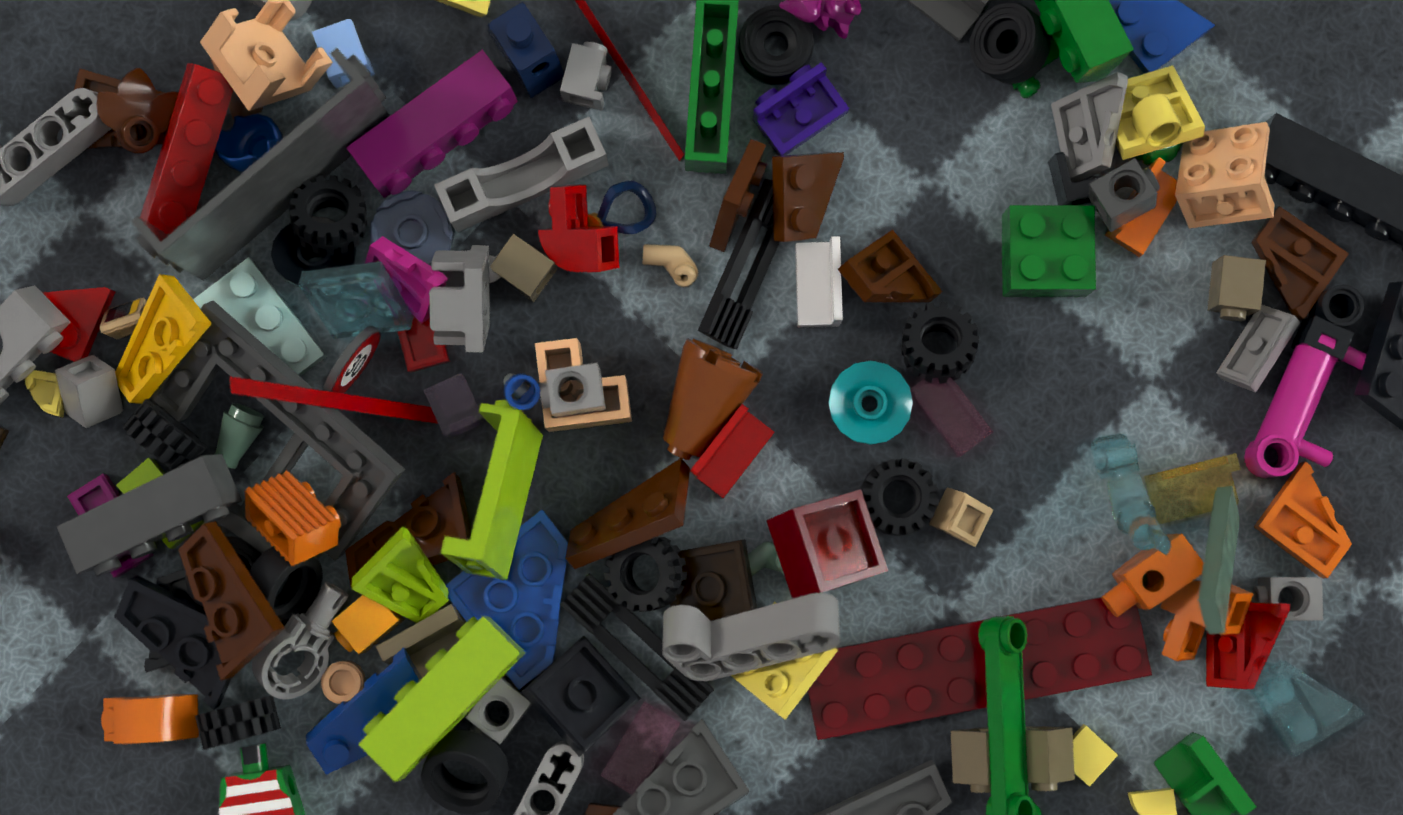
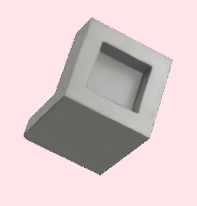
[55,355,123,428]

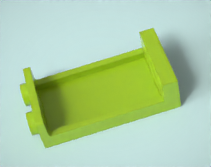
[441,400,543,580]

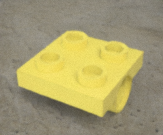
[1115,66,1205,160]
[731,602,838,720]

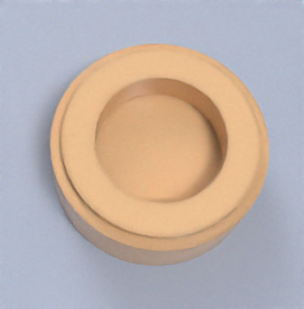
[321,661,366,704]

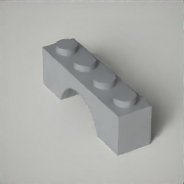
[434,117,609,233]

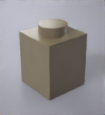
[1207,255,1266,321]

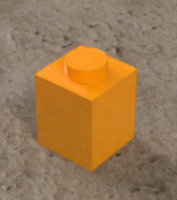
[331,595,405,654]

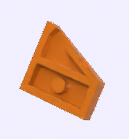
[1254,461,1352,578]

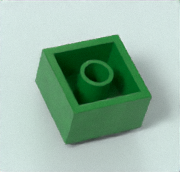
[1002,205,1096,297]

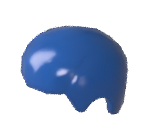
[215,113,283,173]

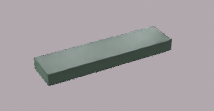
[1198,486,1240,634]

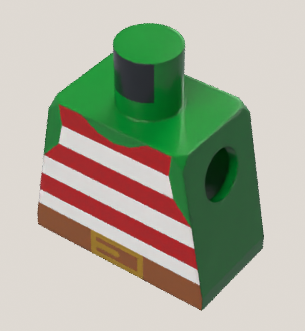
[219,743,306,815]

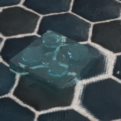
[298,261,413,339]

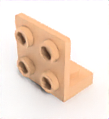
[1175,122,1275,228]

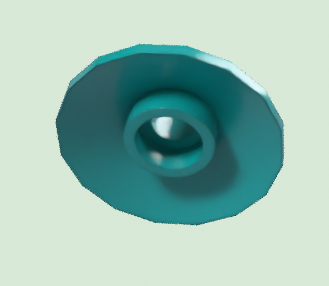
[828,361,913,445]

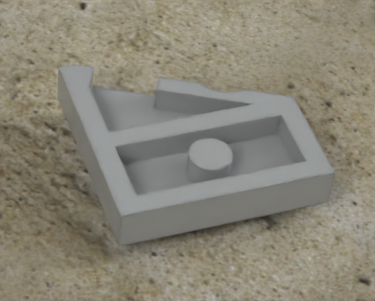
[1051,72,1128,182]

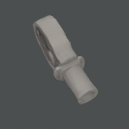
[252,581,349,699]

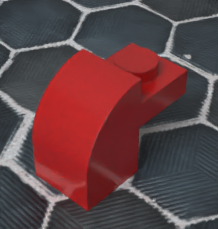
[538,184,620,272]

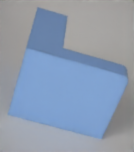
[312,19,375,89]

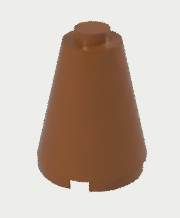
[663,338,763,460]

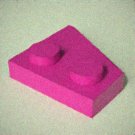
[364,236,448,323]

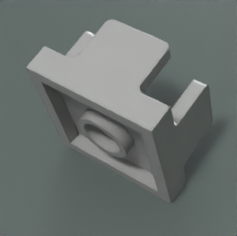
[429,245,490,352]

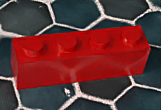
[140,63,234,235]

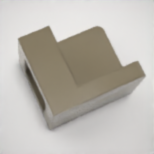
[490,234,558,303]

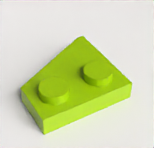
[352,527,448,623]

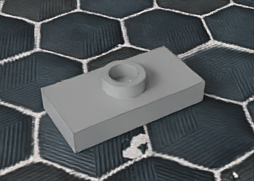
[1216,305,1300,393]

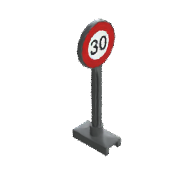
[217,325,382,553]

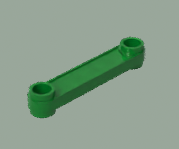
[978,616,1035,815]

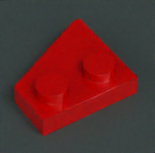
[42,287,115,362]
[1206,602,1290,689]

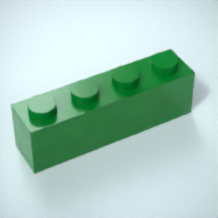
[685,0,739,174]

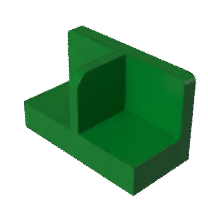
[1154,732,1256,815]

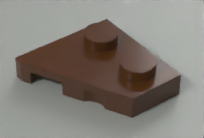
[709,139,768,252]
[1251,206,1349,321]
[838,229,943,302]

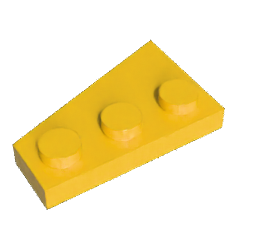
[115,274,212,404]

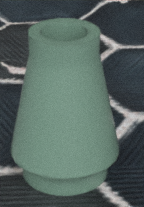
[214,403,264,469]

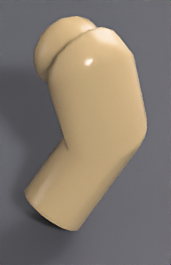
[643,244,698,287]

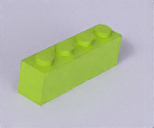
[358,616,526,782]

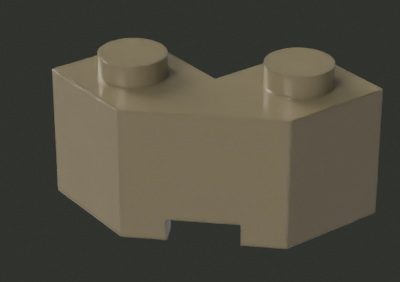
[951,726,1075,793]

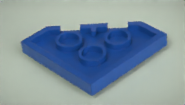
[446,510,568,690]

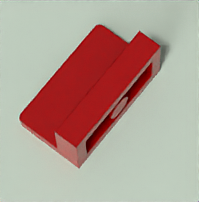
[690,404,775,499]

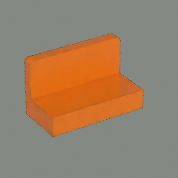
[1105,157,1177,257]

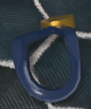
[588,180,656,234]

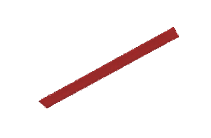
[575,0,684,162]
[229,376,439,424]

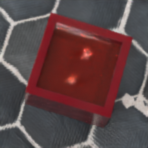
[766,489,889,599]

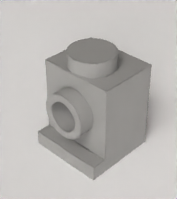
[560,42,612,111]

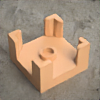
[200,0,333,111]

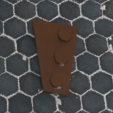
[565,457,690,569]
[178,521,285,681]

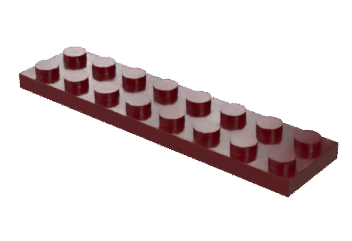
[807,597,1152,740]

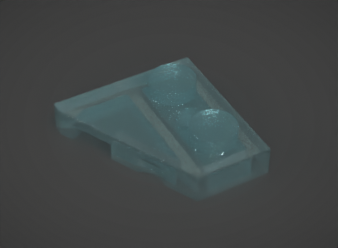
[1249,660,1364,757]

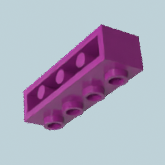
[346,49,518,199]

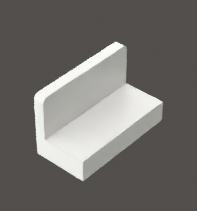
[795,236,843,327]

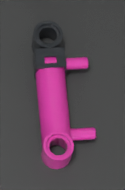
[1244,284,1367,479]

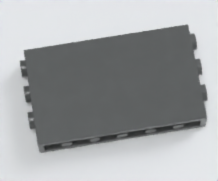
[131,48,390,281]

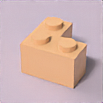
[535,338,632,432]

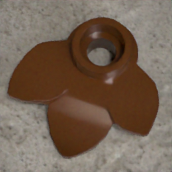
[96,68,179,153]

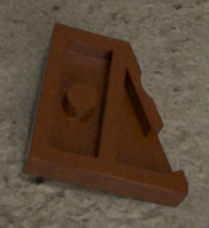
[772,152,844,242]

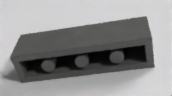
[57,454,242,576]

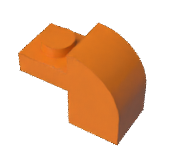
[1160,581,1253,661]
[101,694,199,744]

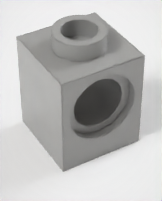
[539,363,606,418]
[1252,577,1323,621]
[466,676,532,744]

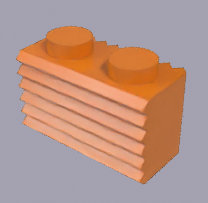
[245,470,341,567]

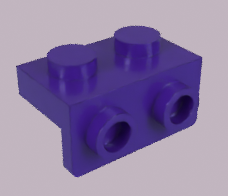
[753,62,849,156]

